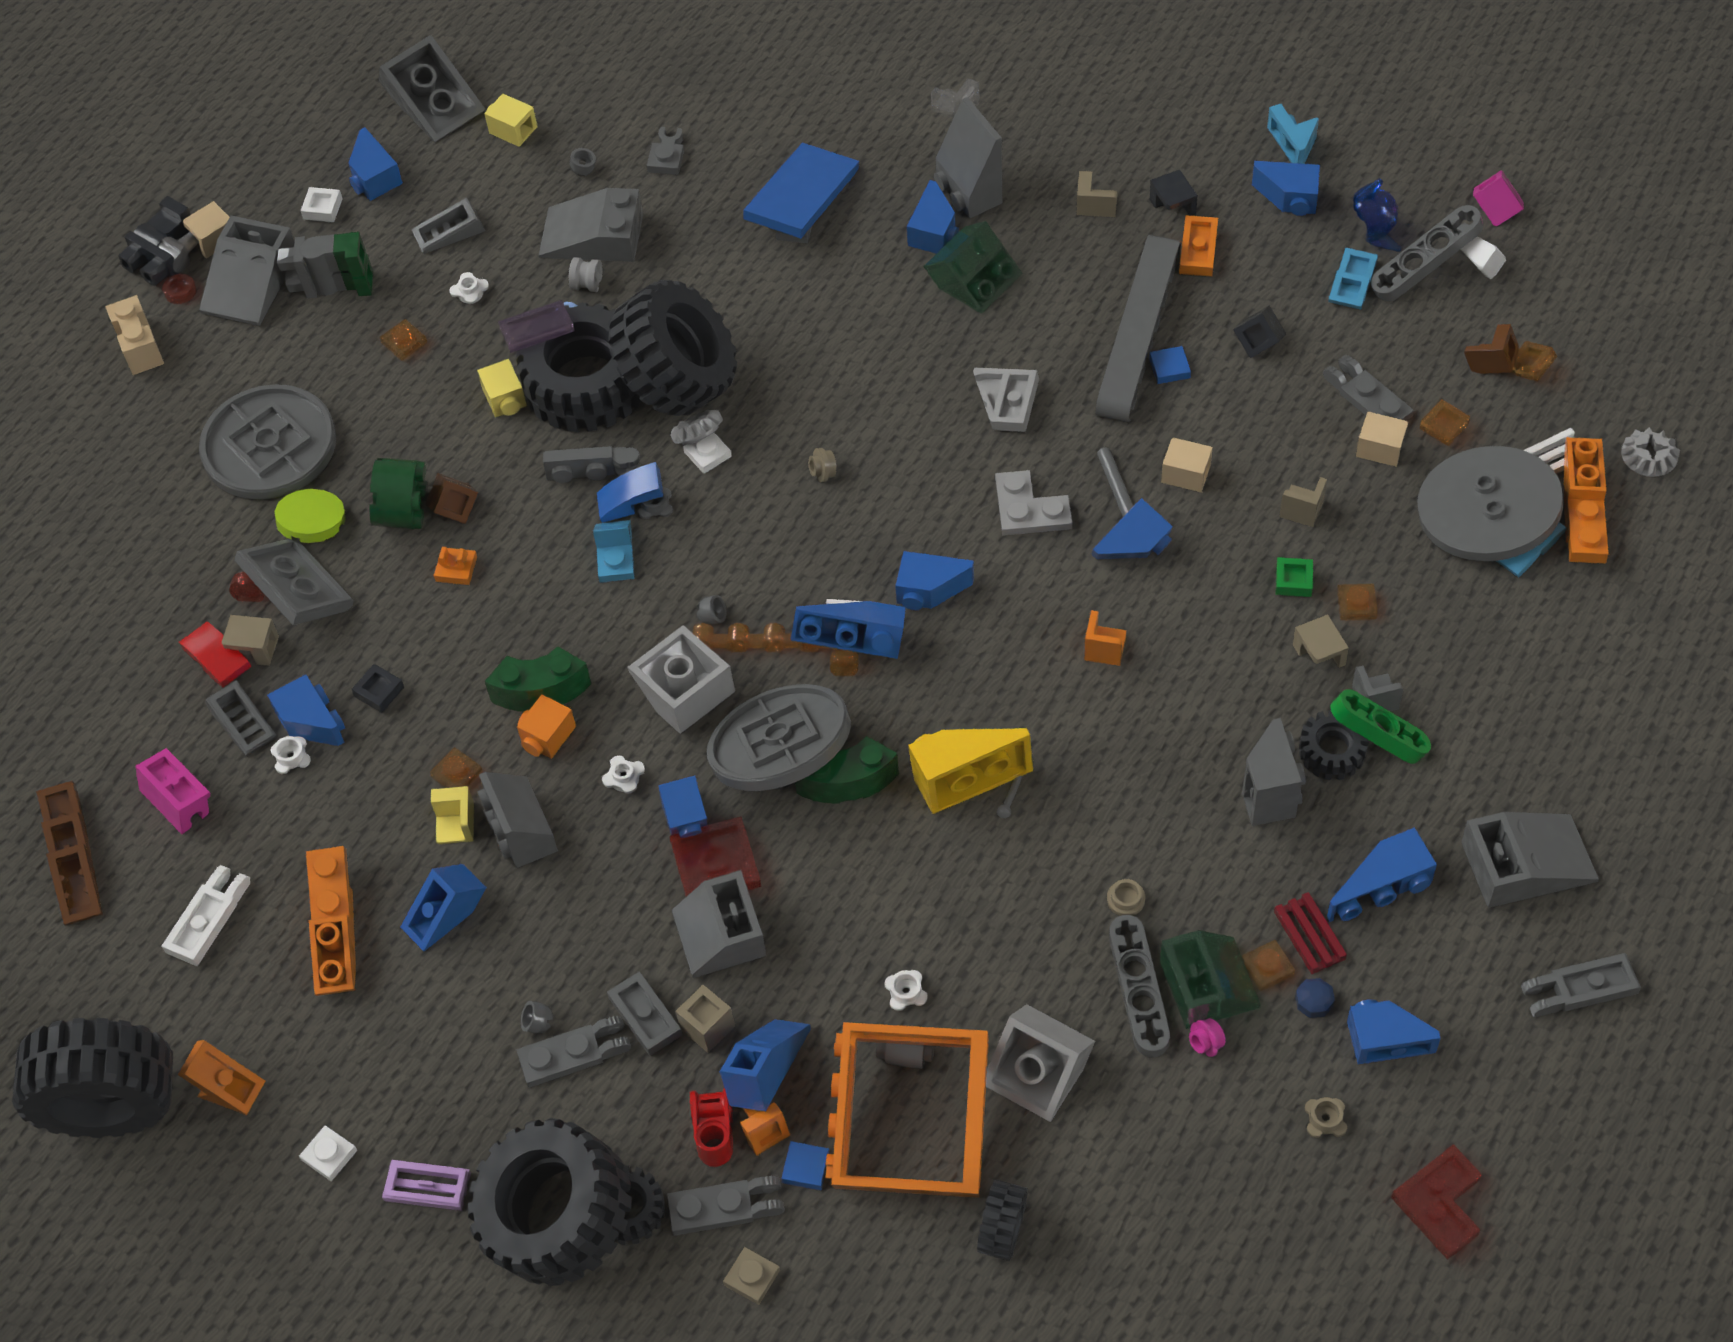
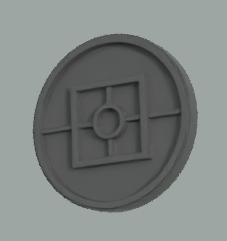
[199,384,336,500]
[1417,446,1563,561]
[707,684,851,791]

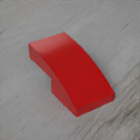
[179,621,252,688]

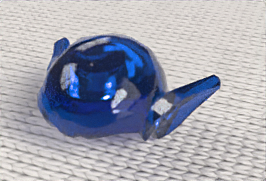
[1353,178,1401,252]

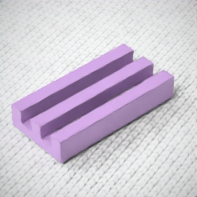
[382,1160,471,1211]

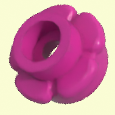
[1189,1018,1225,1057]

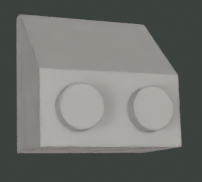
[628,625,735,734]
[986,1004,1095,1122]

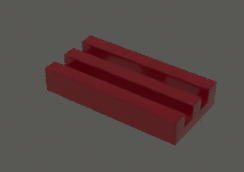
[1274,892,1347,975]

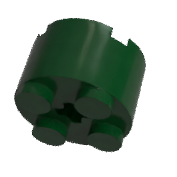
[369,458,428,530]

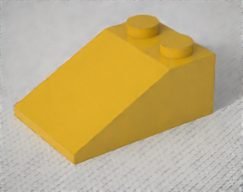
[908,728,1033,814]

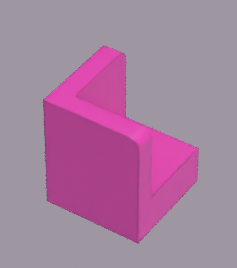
[1473,170,1524,226]

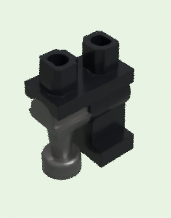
[118,196,199,287]

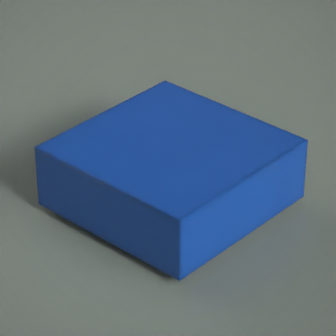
[1149,346,1191,384]
[781,1141,830,1190]

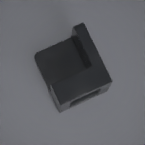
[1149,169,1198,216]
[1233,305,1286,358]

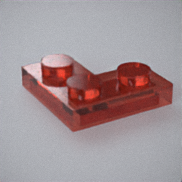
[1391,1144,1482,1260]

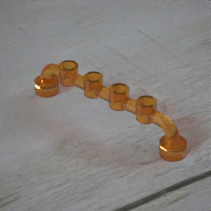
[693,623,859,676]

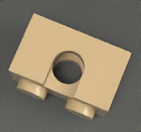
[105,295,164,375]

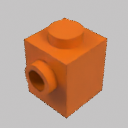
[517,694,576,759]

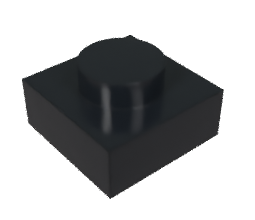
[351,664,404,713]

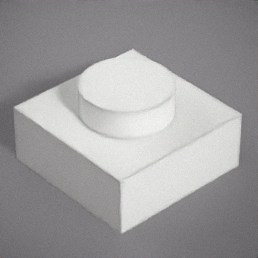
[301,187,342,222]
[683,433,732,474]
[299,1126,357,1181]

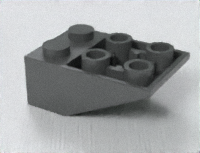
[199,216,295,326]
[1461,812,1599,908]

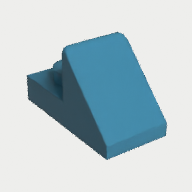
[1267,104,1319,164]
[593,520,634,582]

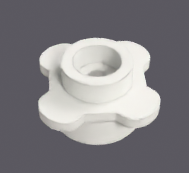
[450,272,489,304]
[271,736,311,774]
[602,756,645,793]
[885,970,927,1011]

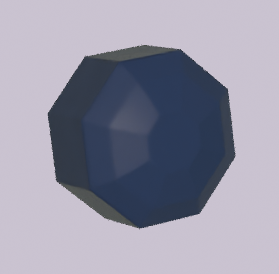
[1295,978,1335,1018]

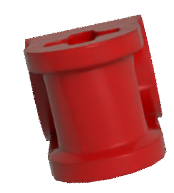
[690,1088,733,1167]

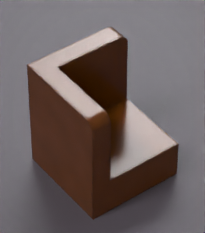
[1464,324,1519,374]
[426,473,478,524]

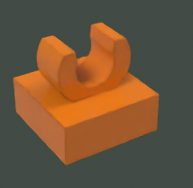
[434,547,477,585]
[740,1102,790,1156]

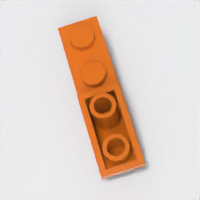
[1564,437,1608,564]
[306,846,356,996]

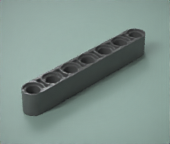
[1095,235,1181,422]

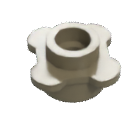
[1305,1097,1347,1138]

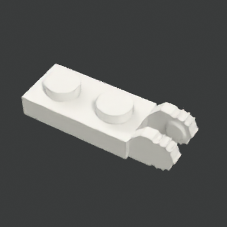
[162,865,250,966]

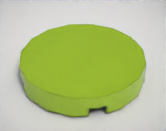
[274,489,345,543]

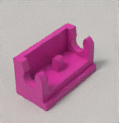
[135,748,210,834]

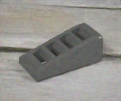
[411,198,486,254]
[205,680,277,757]

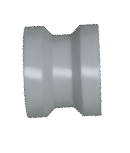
[569,257,603,292]

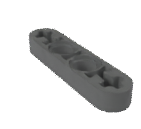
[1371,205,1484,301]
[1109,915,1170,1057]

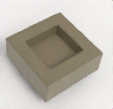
[723,1247,780,1305]

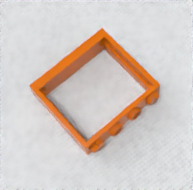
[826,1022,989,1198]

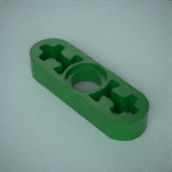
[1330,689,1431,764]

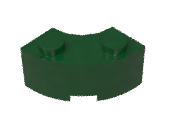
[485,646,592,712]
[795,736,899,804]

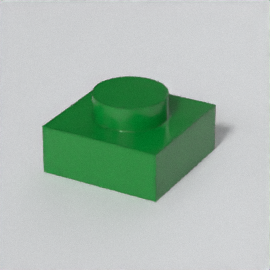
[1275,557,1313,597]

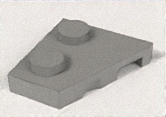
[973,368,1039,432]

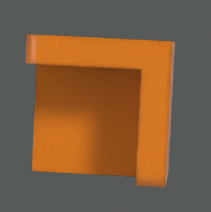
[1084,610,1127,666]

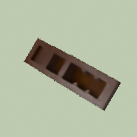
[36,781,103,926]

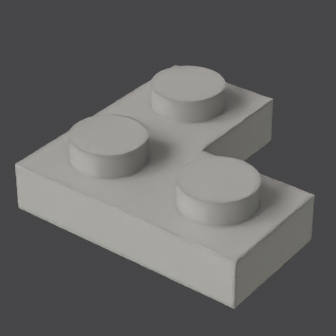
[995,470,1072,536]

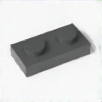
[607,971,682,1056]

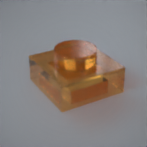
[380,319,427,361]
[1512,341,1557,382]
[1420,399,1470,446]
[1337,584,1378,620]
[430,747,483,788]
[1241,940,1295,992]

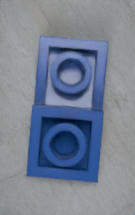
[597,462,663,523]

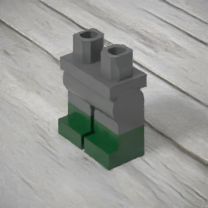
[277,232,373,298]

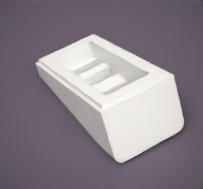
[1451,229,1506,280]

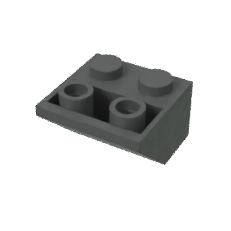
[1242,718,1306,826]
[477,772,558,868]
[672,870,766,978]

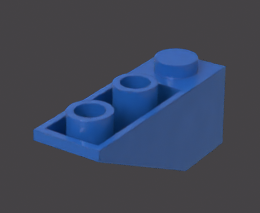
[791,601,906,659]
[1327,827,1437,922]
[720,1019,811,1112]

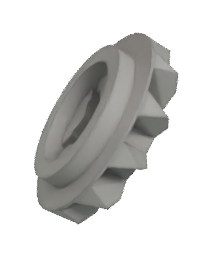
[671,410,723,445]
[1621,427,1680,477]

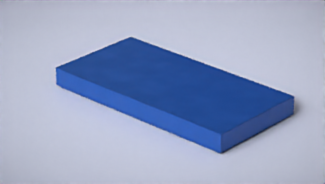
[743,143,859,239]

